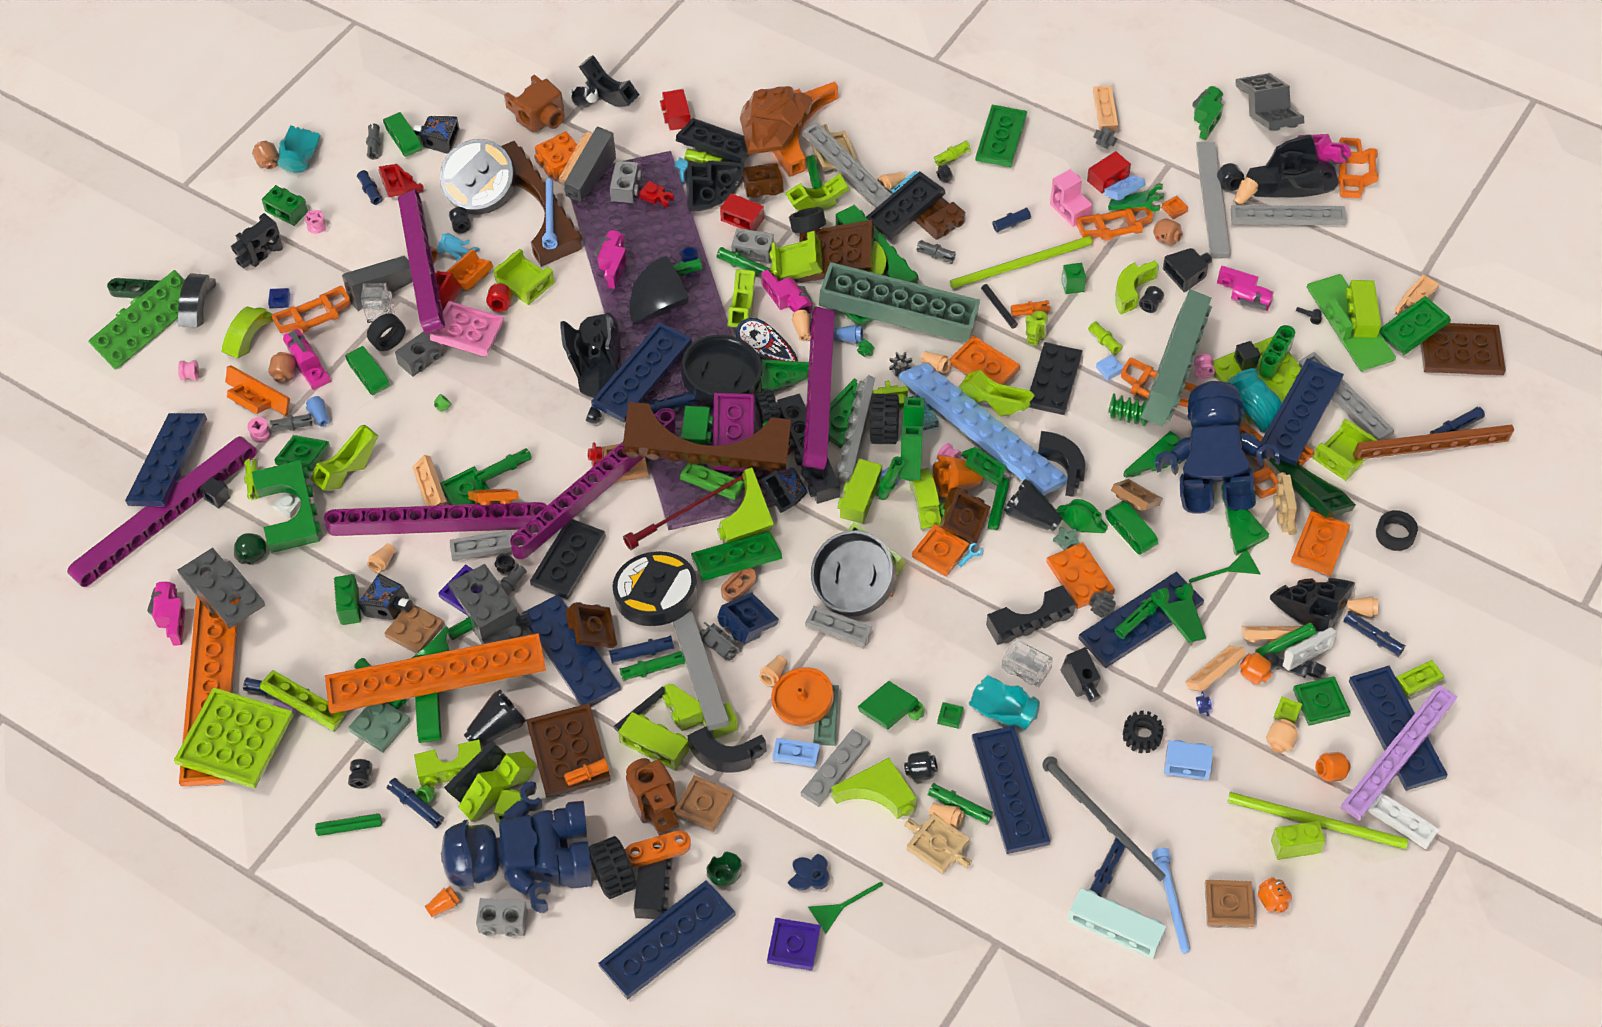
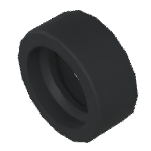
[789,207,826,233]
[367,313,406,351]
[1376,510,1418,551]

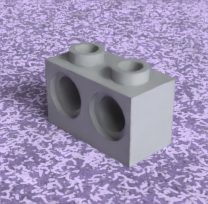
[610,161,642,203]
[731,228,774,263]
[476,898,528,937]

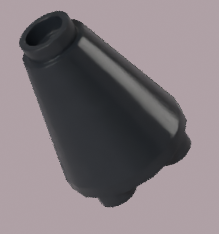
[1003,479,1063,532]
[463,689,526,746]

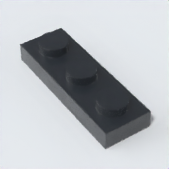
[444,741,506,803]

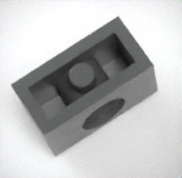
[395,331,443,377]

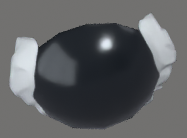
[569,86,598,108]

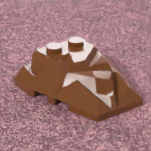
[740,86,812,154]

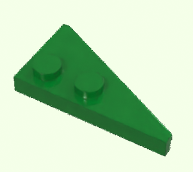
[761,360,809,392]
[828,378,857,448]
[1123,431,1181,478]
[1221,485,1269,556]

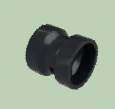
[449,207,471,233]
[1139,286,1164,313]
[348,759,373,789]

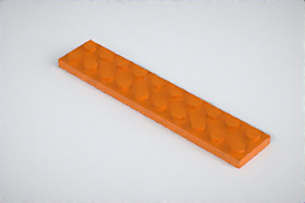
[179,596,240,787]
[325,633,546,714]

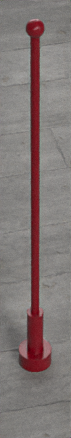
[623,447,791,550]

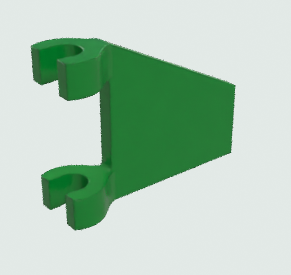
[1108,183,1164,212]
[1151,583,1206,643]

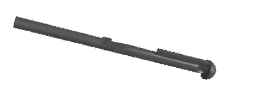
[1042,756,1166,881]

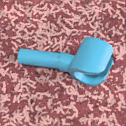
[674,157,688,184]
[958,543,984,567]

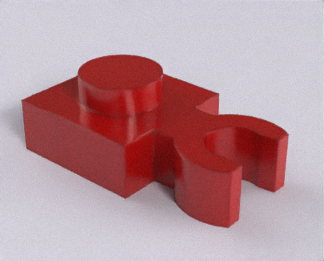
[639,181,674,208]

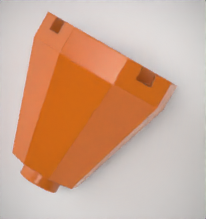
[933,455,984,498]

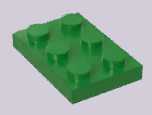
[1379,296,1451,355]

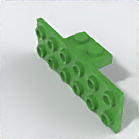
[88,270,185,369]
[1306,274,1396,371]

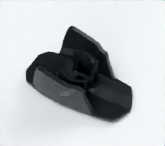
[1246,135,1338,198]
[560,312,620,398]

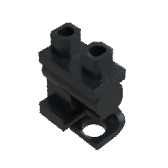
[231,213,283,268]

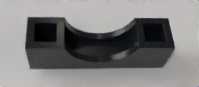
[986,585,1075,645]

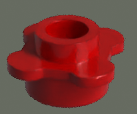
[587,442,603,467]

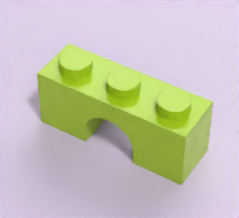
[414,740,482,787]

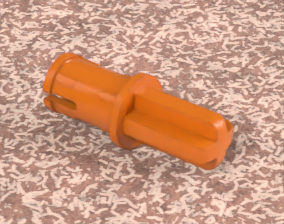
[1011,300,1050,316]
[564,758,609,786]

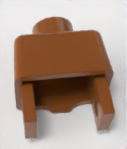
[504,74,565,132]
[626,758,679,836]

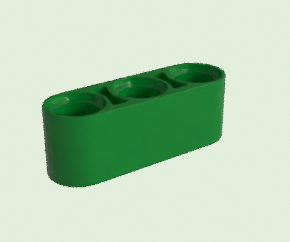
[383,112,422,157]
[1259,325,1296,378]
[345,346,390,395]
[1105,501,1158,555]
[415,692,442,743]

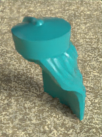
[278,125,321,173]
[1227,368,1282,432]
[969,675,1040,730]

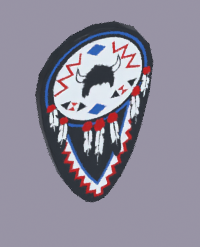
[735,318,798,361]

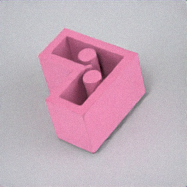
[1050,169,1092,227]

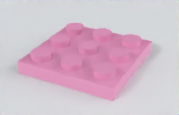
[430,301,504,357]

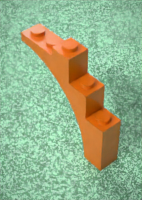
[772,81,838,177]

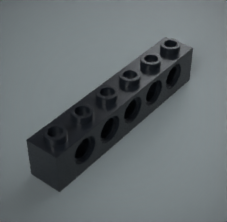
[777,393,840,504]

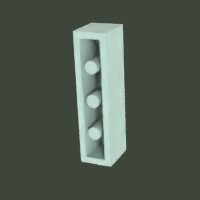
[1068,888,1166,959]

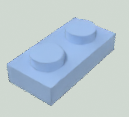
[1104,175,1145,200]
[773,738,820,767]

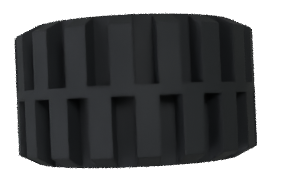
[870,393,899,444]
[589,836,636,900]

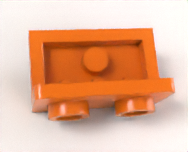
[447,250,494,290]

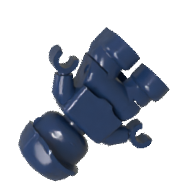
[1155,381,1281,514]
[441,781,592,913]

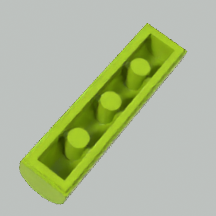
[260,670,346,732]

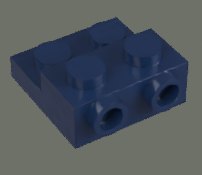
[717,592,779,645]

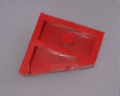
[379,164,423,197]

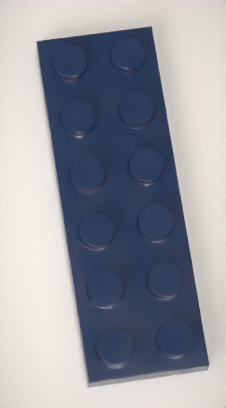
[591,322,692,423]
[1261,358,1344,466]
[125,413,207,507]
[1078,571,1204,668]
[521,594,621,706]
[1348,665,1448,791]
[971,726,1050,854]
[598,880,736,1000]

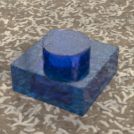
[268,288,290,308]

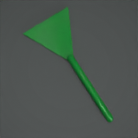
[1189,549,1260,583]
[808,882,883,934]

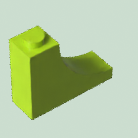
[717,468,774,543]
[831,758,917,818]

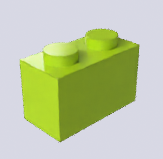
[1271,821,1325,860]

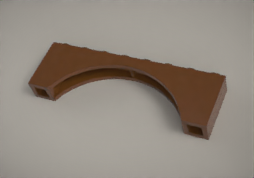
[501,141,583,267]
[623,402,791,473]

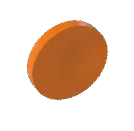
[771,667,834,726]

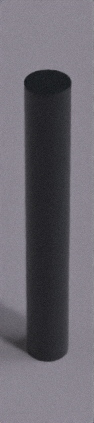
[981,284,1018,329]
[613,686,665,732]

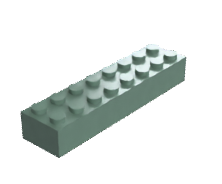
[818,262,980,343]
[1141,289,1212,427]

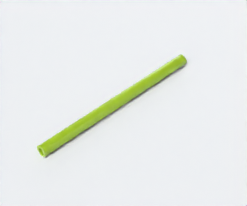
[950,236,1092,289]
[1227,792,1408,850]

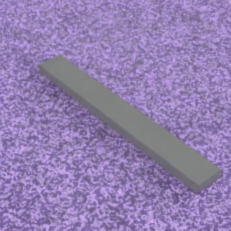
[1196,142,1230,258]
[673,609,729,731]

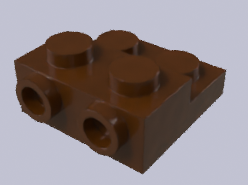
[742,163,784,198]
[914,197,965,240]
[939,488,991,544]
[565,602,617,649]

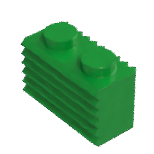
[334,574,361,625]

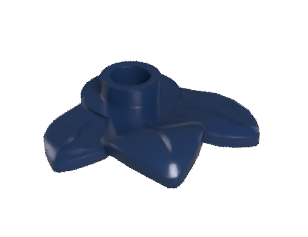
[788,854,830,890]

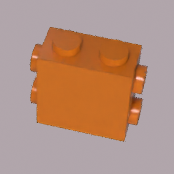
[534,131,578,181]

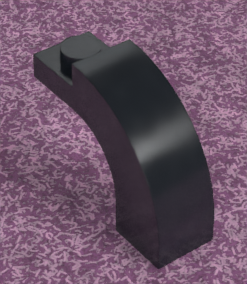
[578,55,640,107]
[178,273,216,328]
[1038,431,1086,497]
[687,726,767,773]

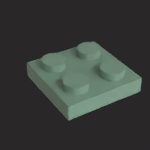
[348,703,411,753]

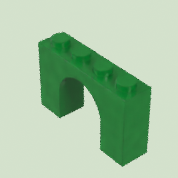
[900,397,925,481]
[252,460,322,553]

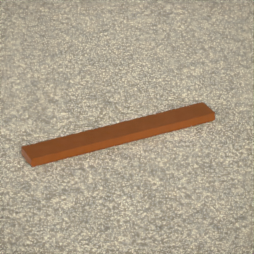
[1353,425,1514,460]

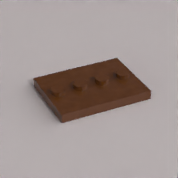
[798,220,874,283]
[1420,323,1506,375]
[526,703,611,798]

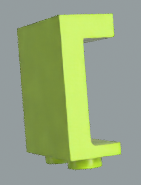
[769,231,823,282]
[494,249,555,305]
[1313,419,1377,481]

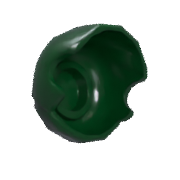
[234,533,266,564]
[706,851,742,886]

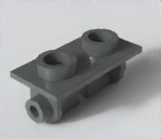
[699,622,742,660]

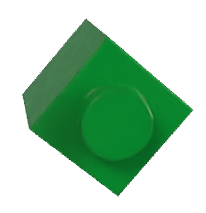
[1061,263,1086,294]

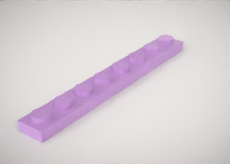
[1341,685,1458,821]

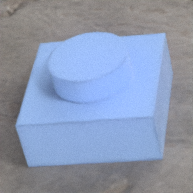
[1096,355,1123,381]

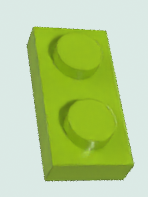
[1396,660,1445,697]

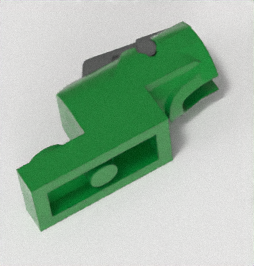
[1192,86,1224,140]

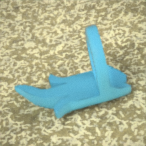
[437,233,479,261]

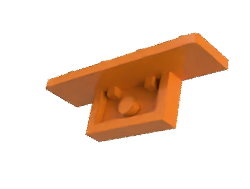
[225,365,290,416]

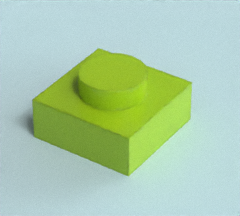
[1273,696,1302,724]

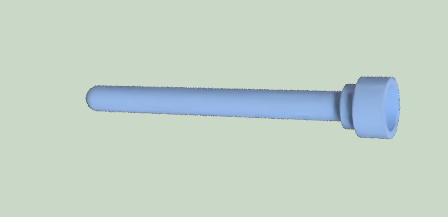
[542,178,558,249]
[1151,848,1190,953]

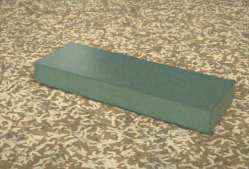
[814,685,839,746]

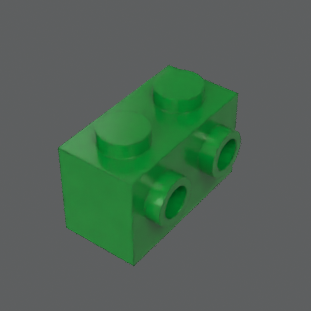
[261,185,308,226]
[681,406,713,445]

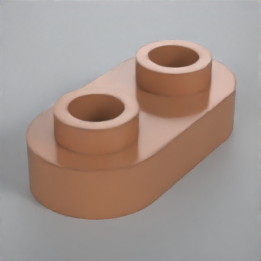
[721,568,756,602]

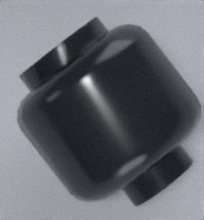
[1217,163,1245,191]
[904,751,938,782]

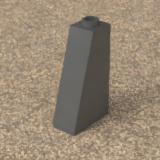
[564,126,616,202]
[342,255,413,311]

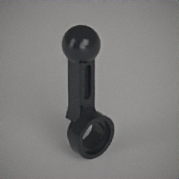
[1263,652,1327,678]

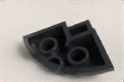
[686,160,744,211]
[629,255,689,325]
[1270,578,1355,632]

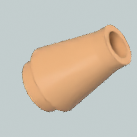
[877,171,905,191]
[1233,177,1259,205]
[792,310,811,340]
[921,351,951,374]
[367,543,396,573]
[1347,596,1378,617]
[759,655,787,686]
[929,803,964,828]

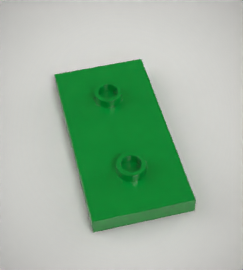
[975,104,1027,167]
[691,531,782,581]

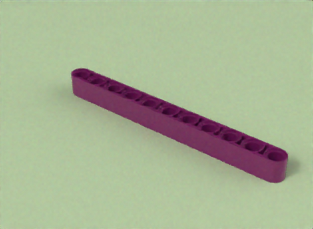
[398,189,445,335]
[803,306,834,470]
[510,408,676,559]
[67,436,257,587]
[324,502,551,536]

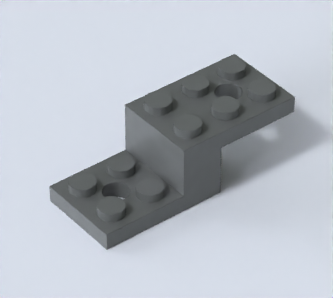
[1235,73,1304,131]
[177,547,266,629]
[448,564,529,644]

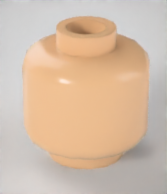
[1266,719,1299,754]

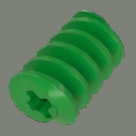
[1108,393,1148,426]

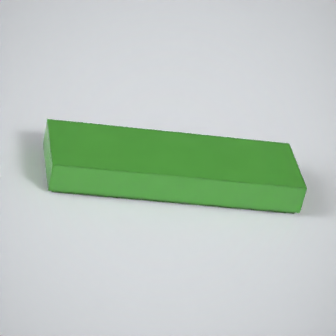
[680,463,744,500]

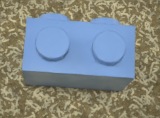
[1164,740,1213,780]

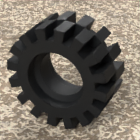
[755,389,780,426]
[1122,710,1164,753]

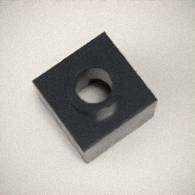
[1234,341,1260,371]
[200,477,230,509]

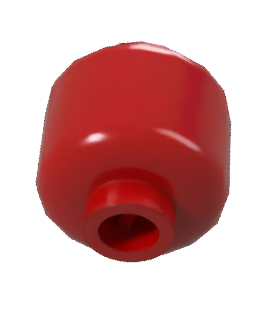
[486,283,513,312]

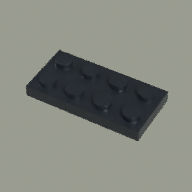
[676,118,750,163]
[866,171,946,240]
[1029,342,1083,415]
[530,519,606,599]

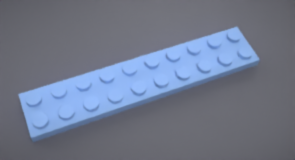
[898,362,1068,496]

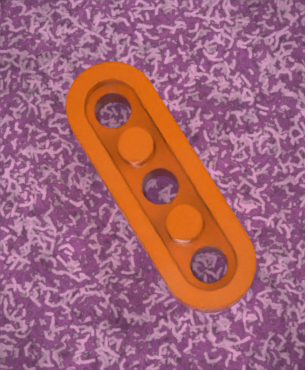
[625,830,691,867]

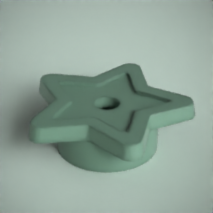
[1053,527,1080,550]

